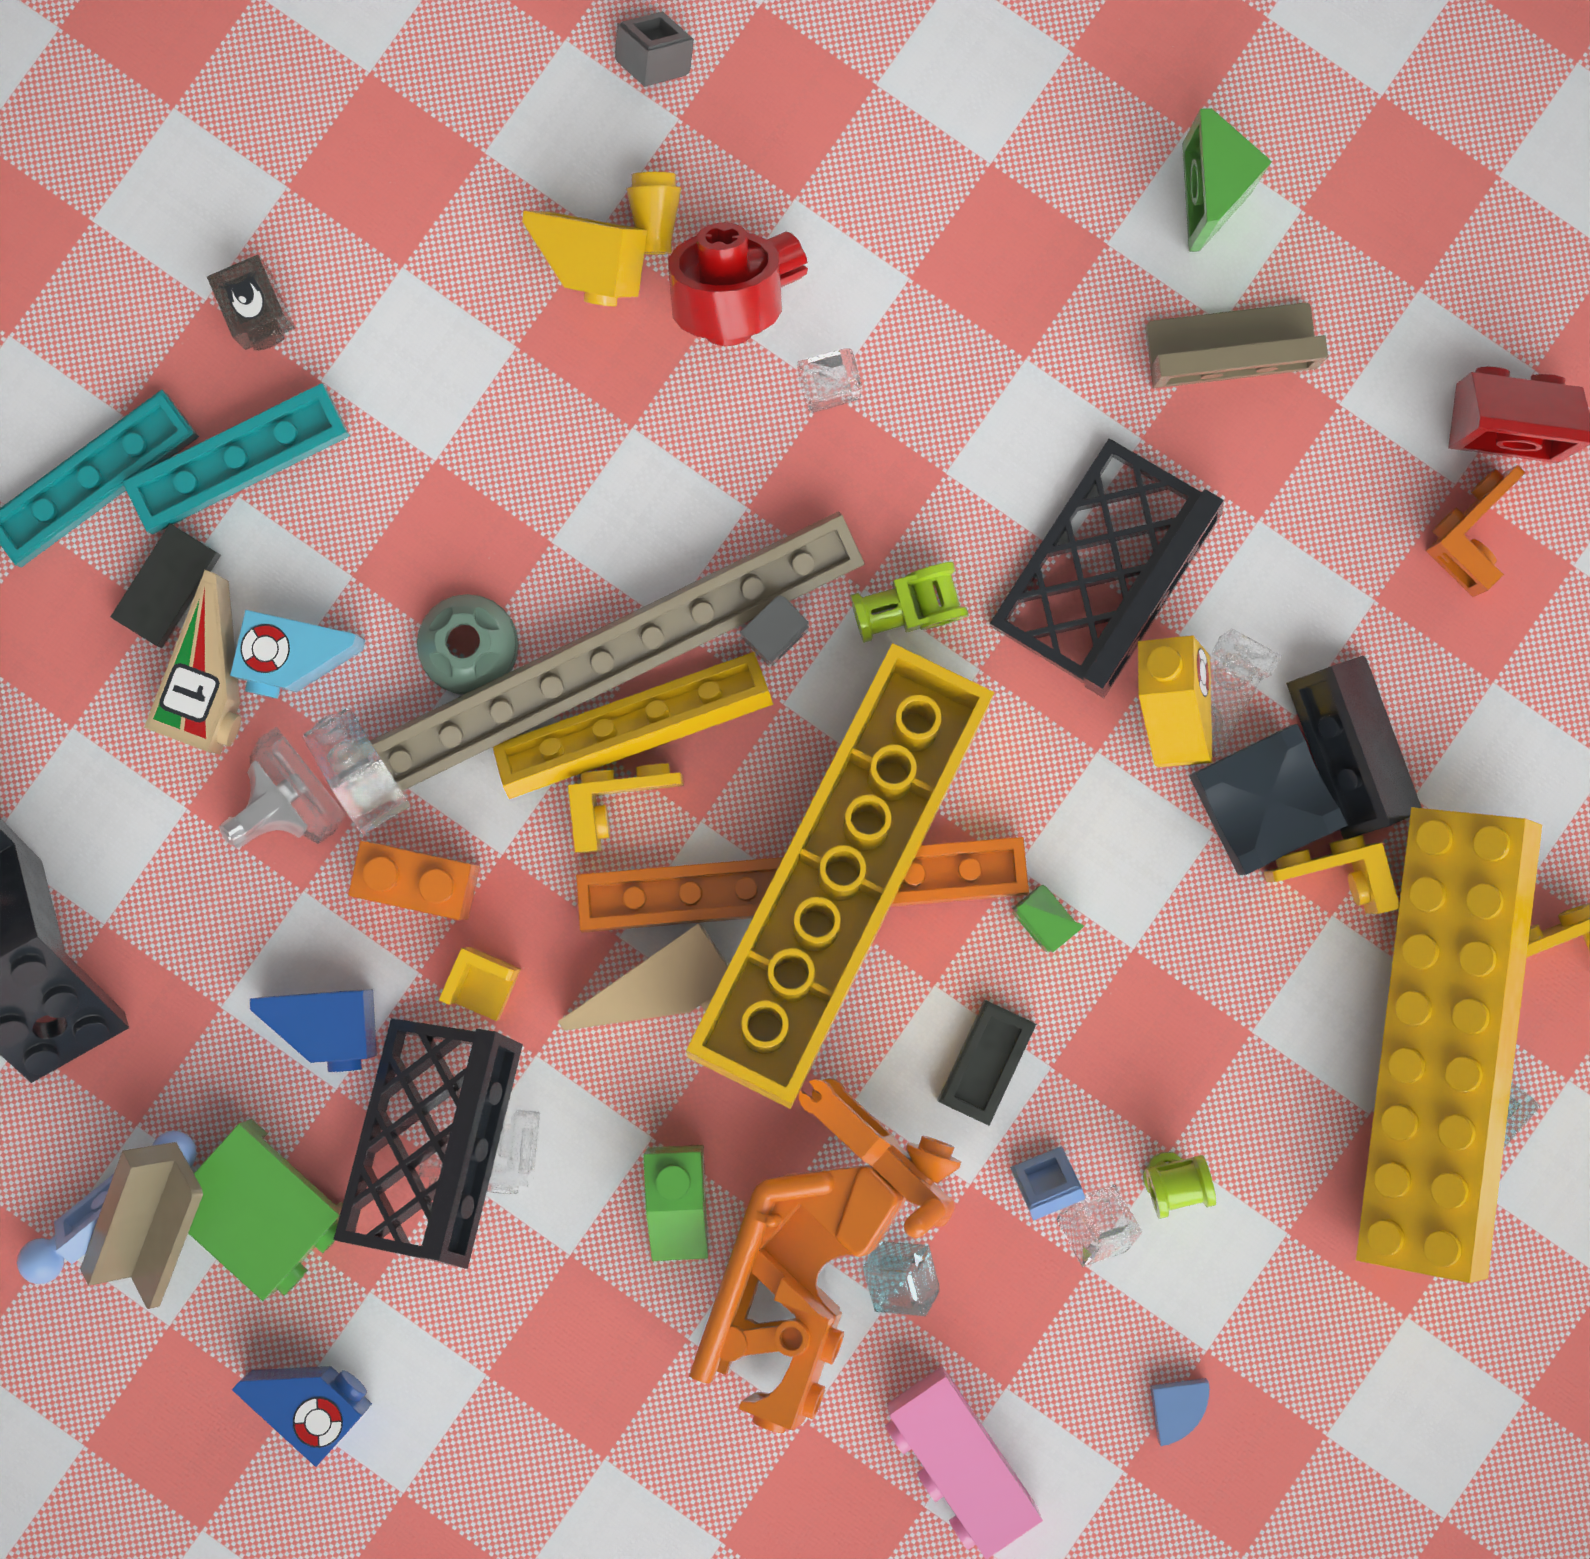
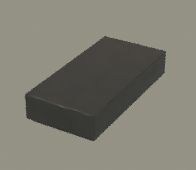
[110,524,221,648]
[937,999,1037,1126]

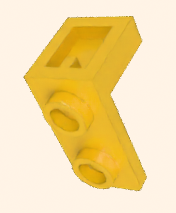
[568,764,684,853]
[1264,835,1399,914]

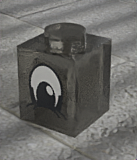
[207,255,296,351]

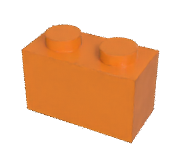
[348,840,480,920]

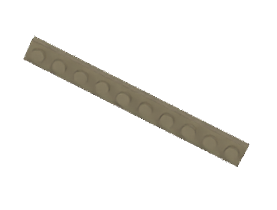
[337,511,865,810]

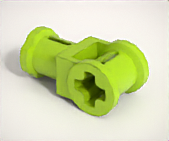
[850,562,969,643]
[1143,1152,1216,1219]

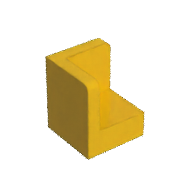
[439,947,521,1021]

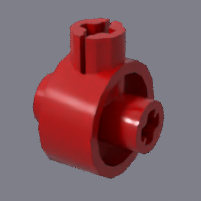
[668,222,808,346]

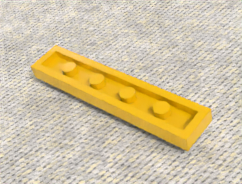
[492,652,774,799]

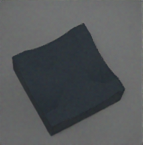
[1189,724,1348,875]

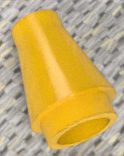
[626,172,681,255]

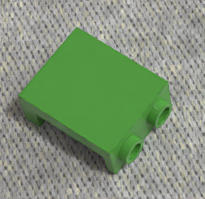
[188,1119,343,1301]

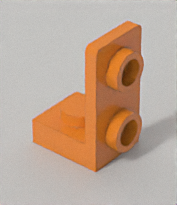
[1426,465,1526,597]

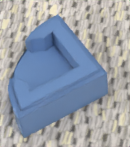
[1150,1378,1210,1446]

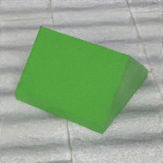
[1182,108,1272,252]

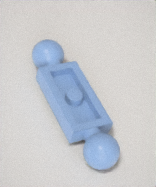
[17,1131,197,1284]

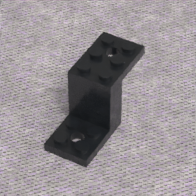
[0,818,129,1083]

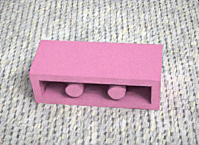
[885,1366,1043,1559]

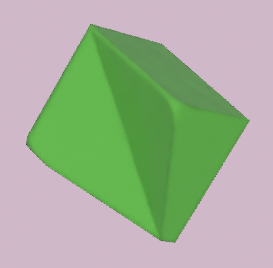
[1012,885,1084,953]

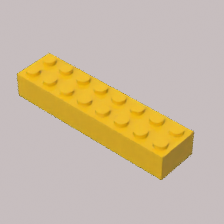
[686,643,995,1109]
[1356,807,1542,1283]

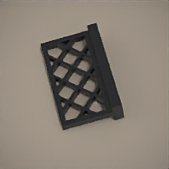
[990,438,1224,698]
[333,1018,523,1269]

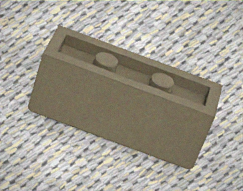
[1145,303,1328,389]
[80,1142,203,1309]

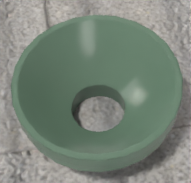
[417,594,519,695]

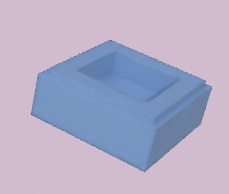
[1010,1146,1085,1221]

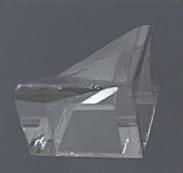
[797,348,863,413]
[1057,1184,1143,1267]

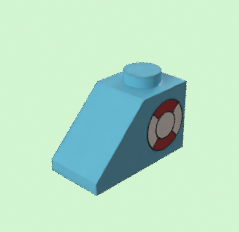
[230,610,365,699]

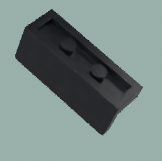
[1286,656,1422,840]

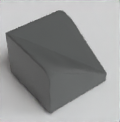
[615,11,694,87]
[740,595,809,666]

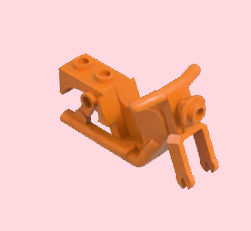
[689,1078,961,1433]

